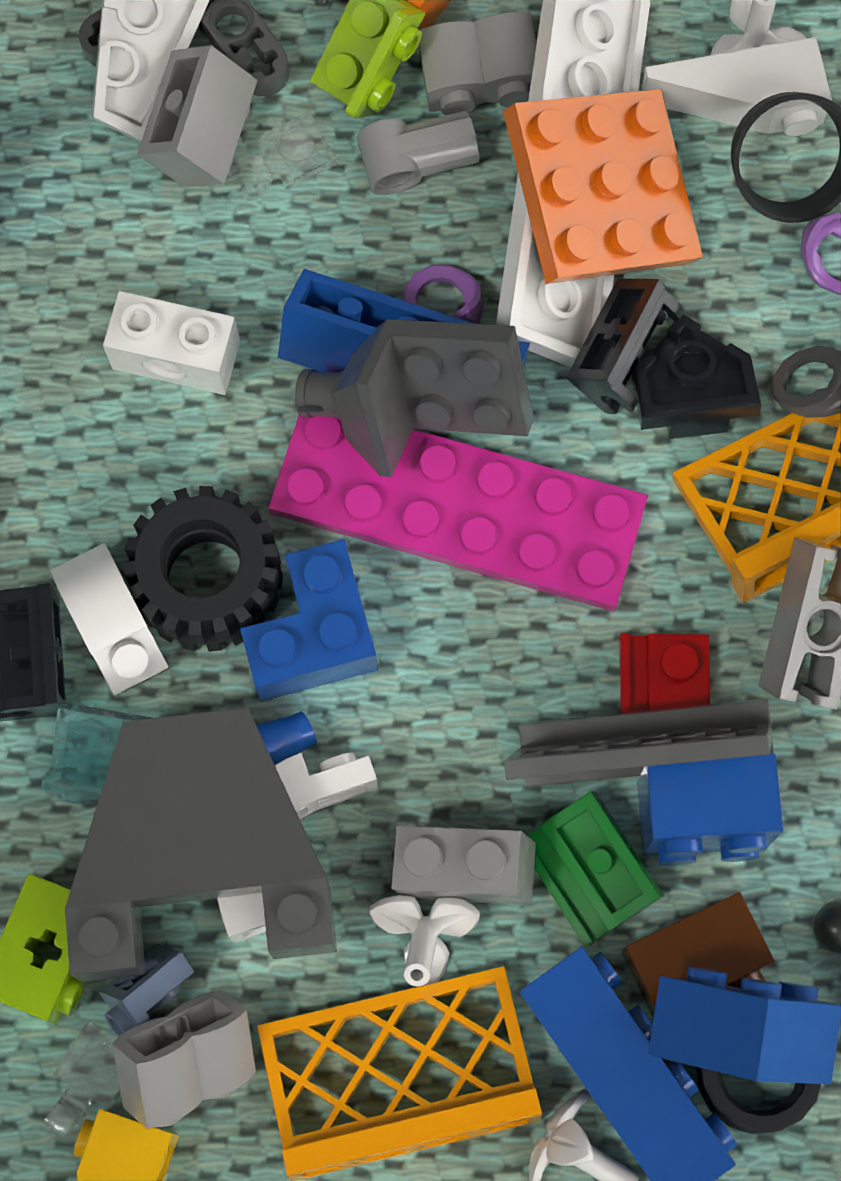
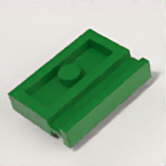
[527,791,664,947]

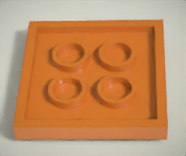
[503,89,703,284]

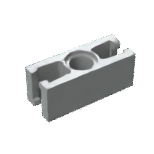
[758,537,841,710]

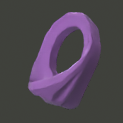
[801,212,841,295]
[403,265,484,324]

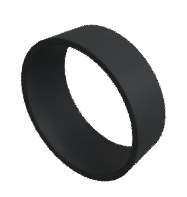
[731,92,841,223]

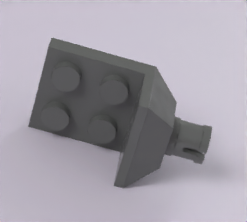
[295,319,534,477]

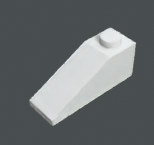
[641,37,832,136]

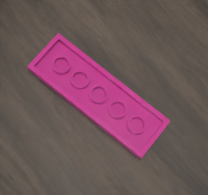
[268,405,648,612]

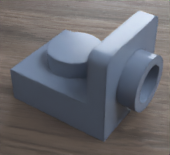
[98,944,194,1037]

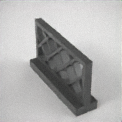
[504,698,774,787]

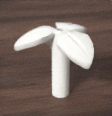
[711,0,806,55]
[369,895,480,987]
[529,1092,639,1181]

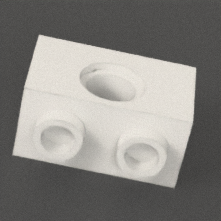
[103,291,241,395]

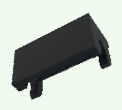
[566,278,684,414]
[0,583,67,722]

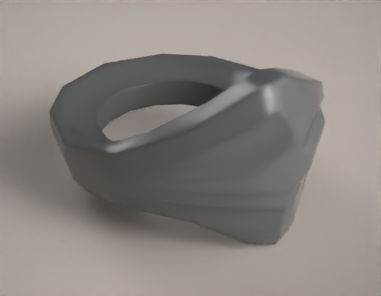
[773,346,841,418]

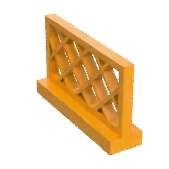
[672,413,841,603]
[257,966,542,1181]

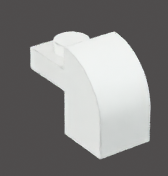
[50,543,169,696]

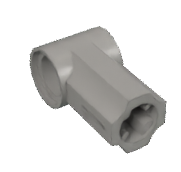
[357,111,479,196]

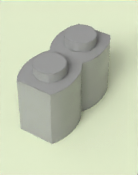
[418,12,536,115]
[112,990,256,1129]

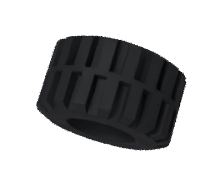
[123,486,283,652]

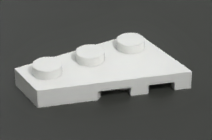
[91,0,209,142]

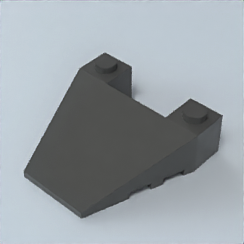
[65,707,337,982]

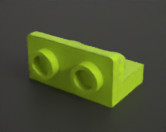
[310,0,425,119]

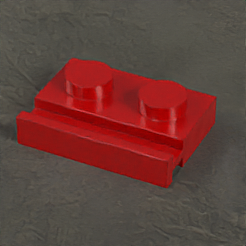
[619,633,710,713]

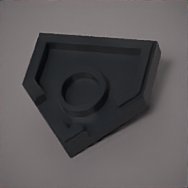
[632,314,761,439]

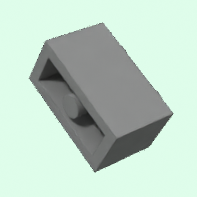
[137,45,258,187]
[391,826,536,906]

